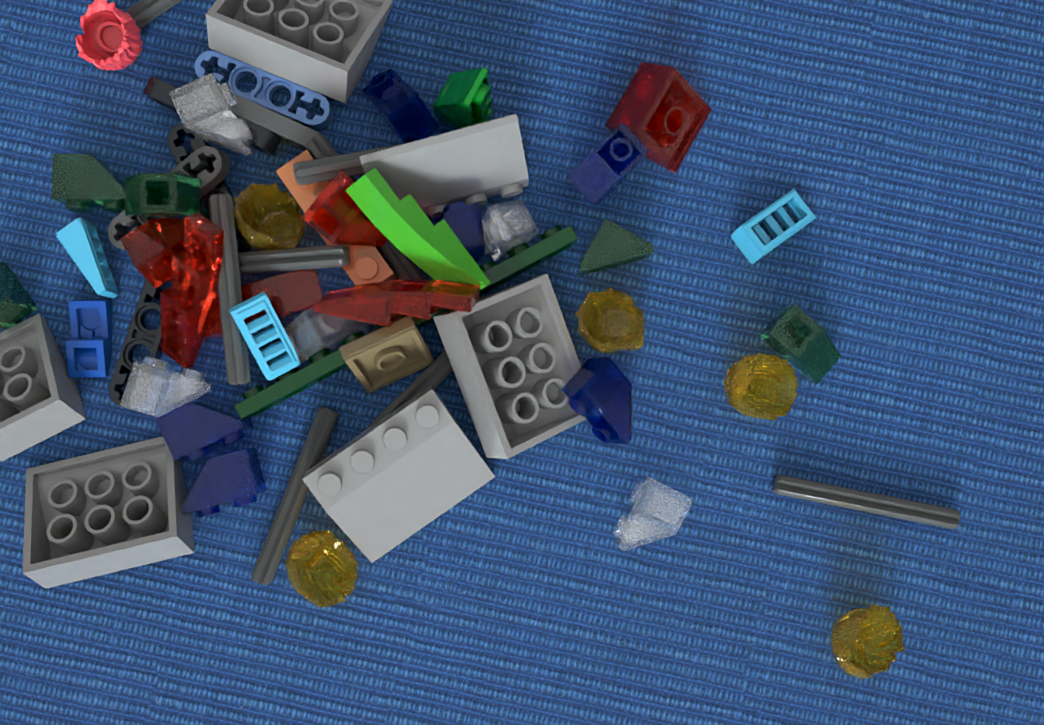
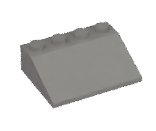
[206,0,393,104]
[359,114,529,218]
[433,274,598,459]
[0,313,86,462]
[302,385,495,563]
[22,434,194,589]

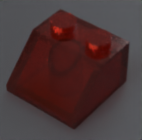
[605,62,712,172]

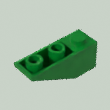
[433,67,494,129]

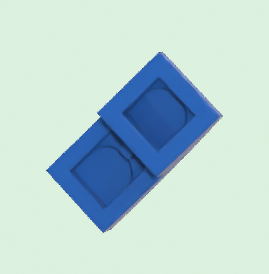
[65,299,112,378]

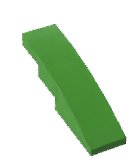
[345,168,491,299]

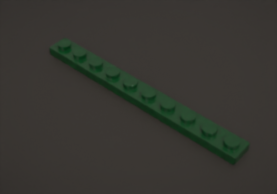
[234,225,578,419]

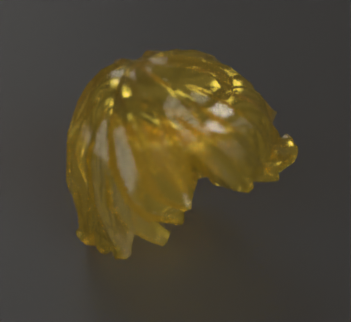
[234,183,306,251]
[575,287,645,354]
[724,354,798,420]
[285,530,358,608]
[830,604,905,680]

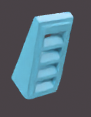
[731,189,816,264]
[56,217,119,299]
[228,292,301,381]

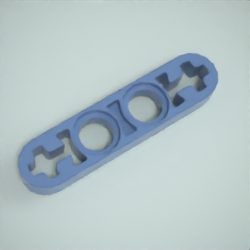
[194,50,333,130]

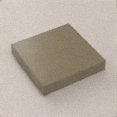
[339,315,435,393]

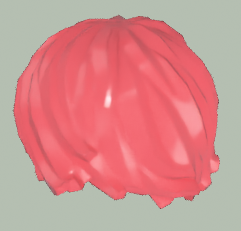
[75,0,144,71]

